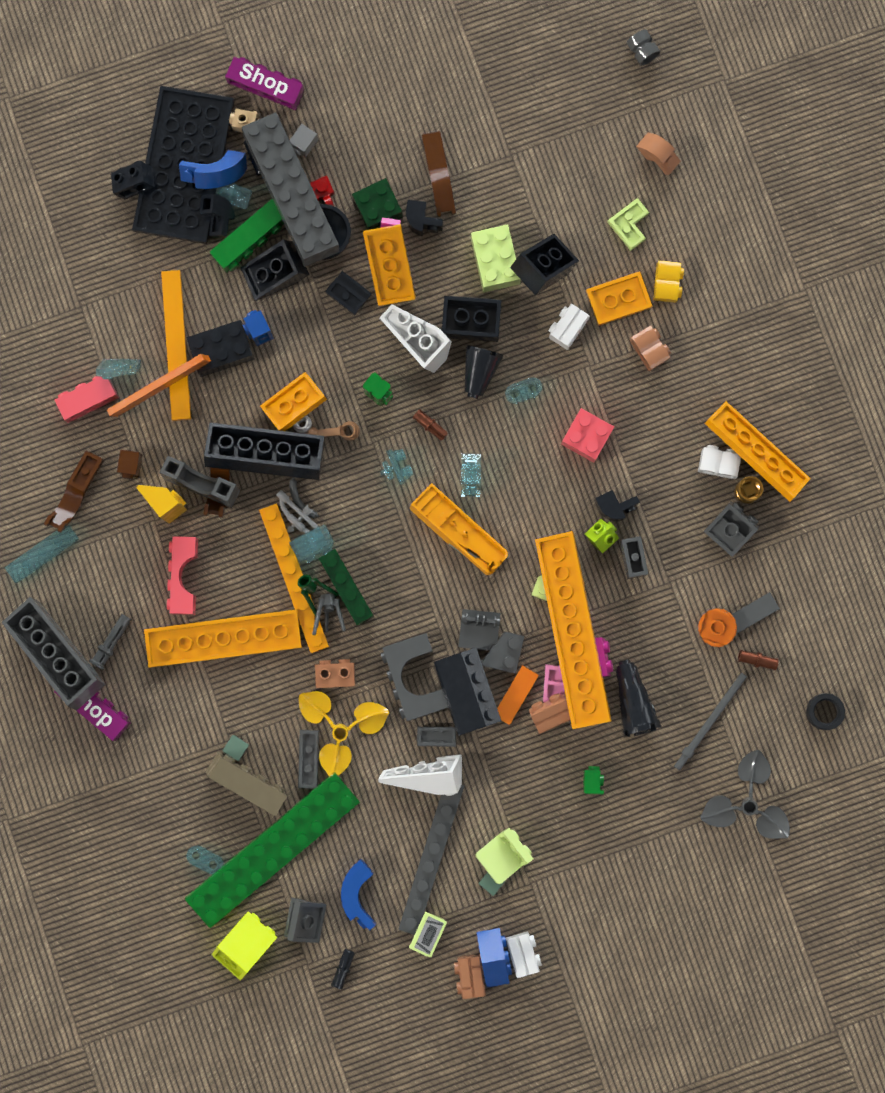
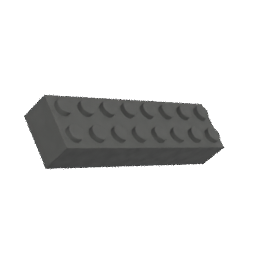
[241,113,339,267]

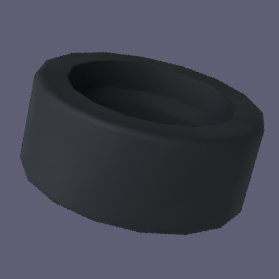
[806,693,846,730]

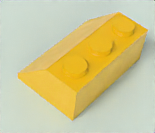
[136,485,187,524]

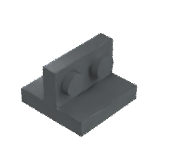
[284,897,327,943]

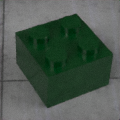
[352,178,403,230]

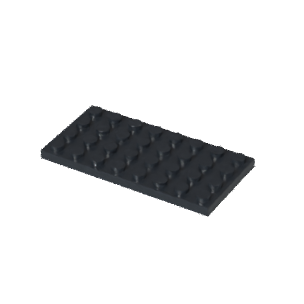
[132,86,235,244]

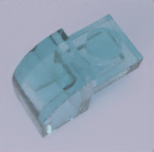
[461,453,481,497]

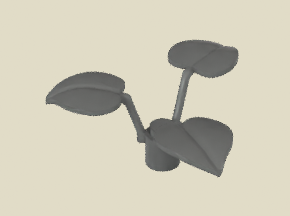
[700,750,790,839]

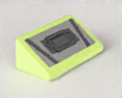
[409,912,447,957]

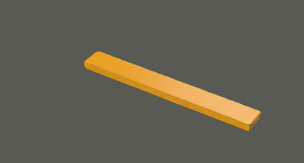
[161,270,192,421]

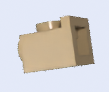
[229,109,259,133]

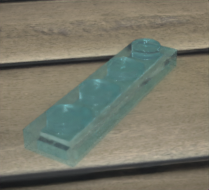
[4,525,79,583]

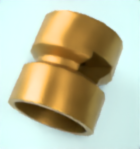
[734,476,764,504]

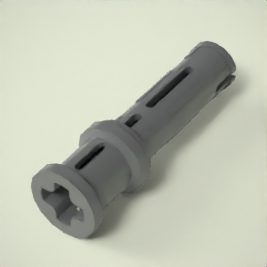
[89,614,132,670]

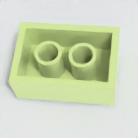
[471,225,521,293]

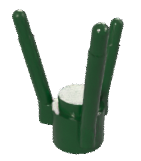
[297,574,339,617]

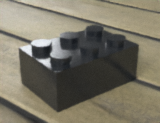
[510,234,579,295]
[442,296,502,342]
[186,320,255,377]

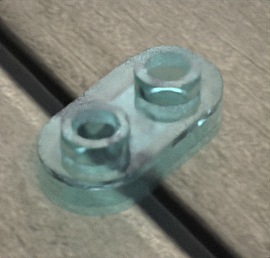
[505,377,542,404]
[186,845,224,874]

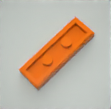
[497,665,539,725]

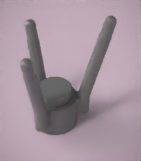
[312,594,346,635]

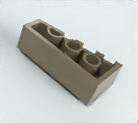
[206,752,287,816]

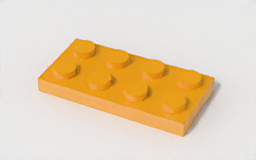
[363,224,416,306]

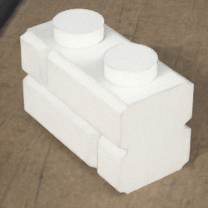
[549,304,590,350]
[506,931,542,978]

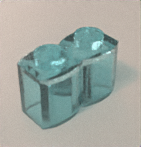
[289,524,335,564]

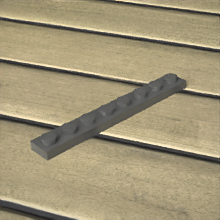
[398,785,465,935]

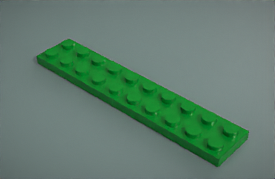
[185,772,360,928]

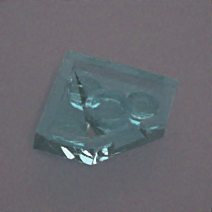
[96,359,141,379]

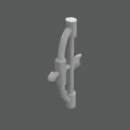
[276,490,330,540]

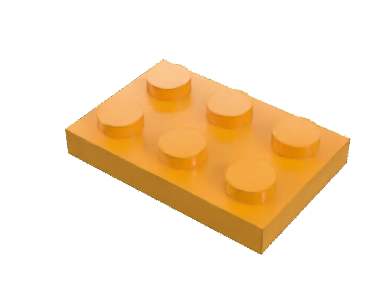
[586,271,652,326]
[260,372,327,431]

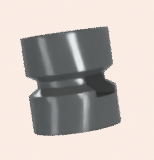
[626,29,661,66]

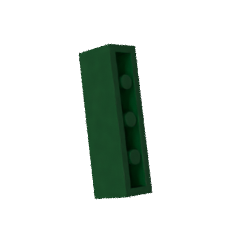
[319,549,374,626]

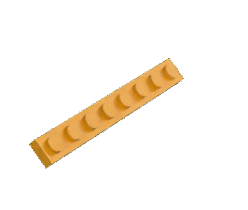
[259,503,329,654]

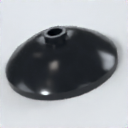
[320,204,351,260]

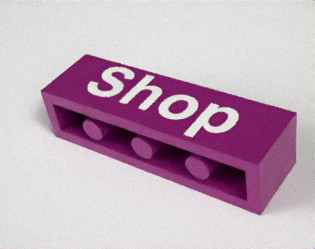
[225,57,304,111]
[54,691,131,741]

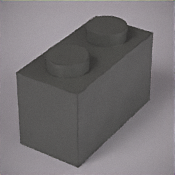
[620,536,648,579]

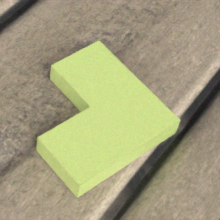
[608,198,649,251]

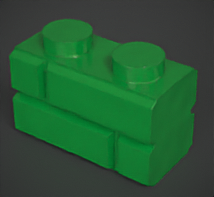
[363,372,393,406]

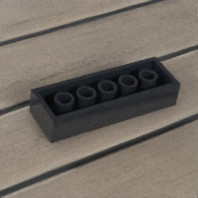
[204,423,324,480]

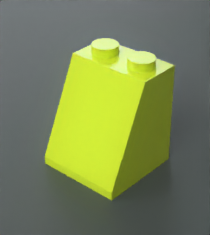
[211,912,277,981]

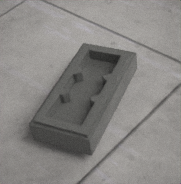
[417,727,456,747]

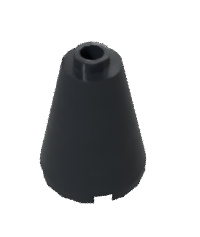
[464,345,504,399]

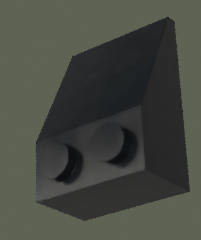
[240,240,310,301]

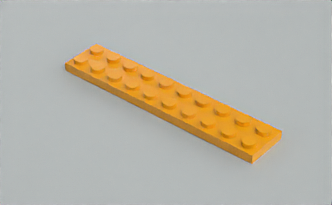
[535,531,612,729]

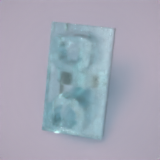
[215,184,253,209]
[380,449,414,485]

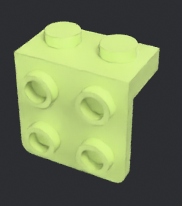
[476,828,533,884]

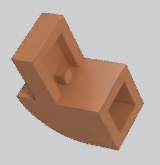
[636,133,681,175]

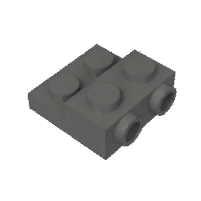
[704,502,759,557]

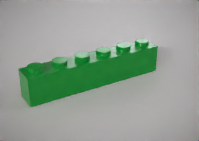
[210,199,284,273]

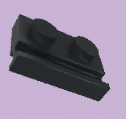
[325,271,372,316]

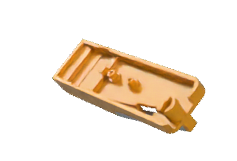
[410,483,508,575]

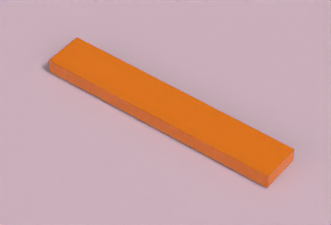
[107,354,211,417]

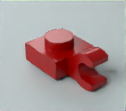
[310,175,335,206]

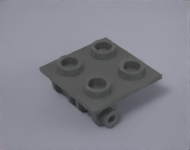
[458,609,501,651]

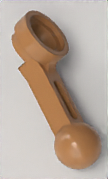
[305,421,360,441]

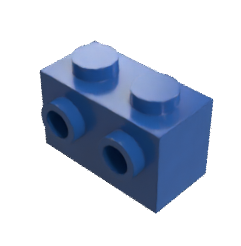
[243,310,274,346]

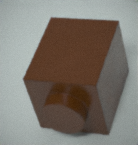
[117,450,143,480]

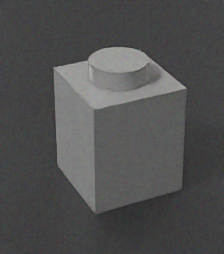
[290,124,318,158]

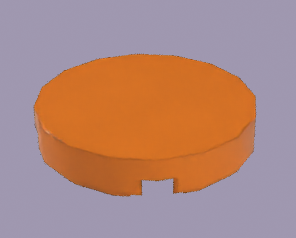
[698,608,737,647]

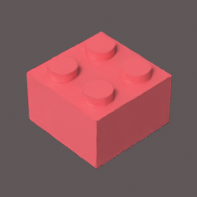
[561,408,614,463]

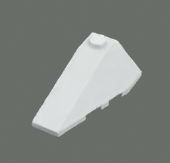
[380,304,452,373]
[378,755,462,796]

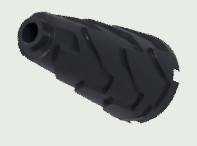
[616,660,662,737]

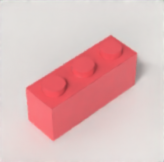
[55,374,119,423]

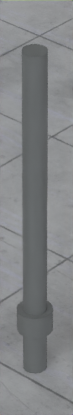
[674,673,747,771]

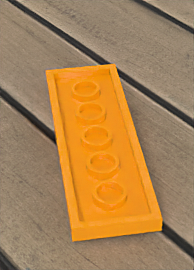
[704,401,811,502]

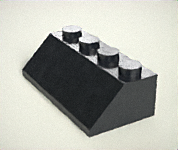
[434,648,501,736]

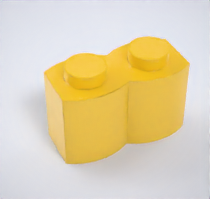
[653,261,684,303]

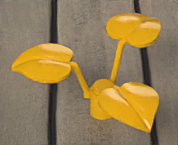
[299,691,389,776]

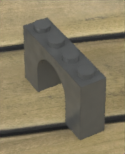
[380,633,449,721]

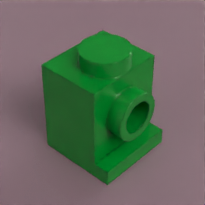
[583,766,604,794]

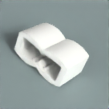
[698,445,741,479]

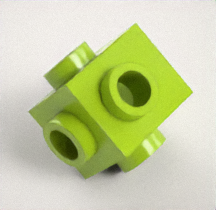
[584,519,619,554]

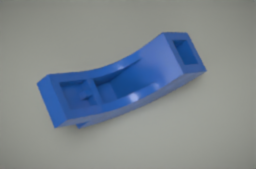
[179,150,247,189]
[341,859,376,931]

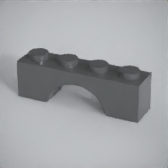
[159,456,240,508]

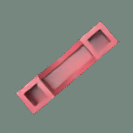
[167,537,198,615]

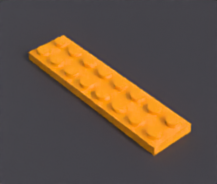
[144,609,302,668]

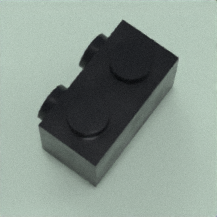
[111,161,155,200]

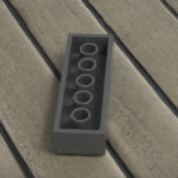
[1,597,106,710]

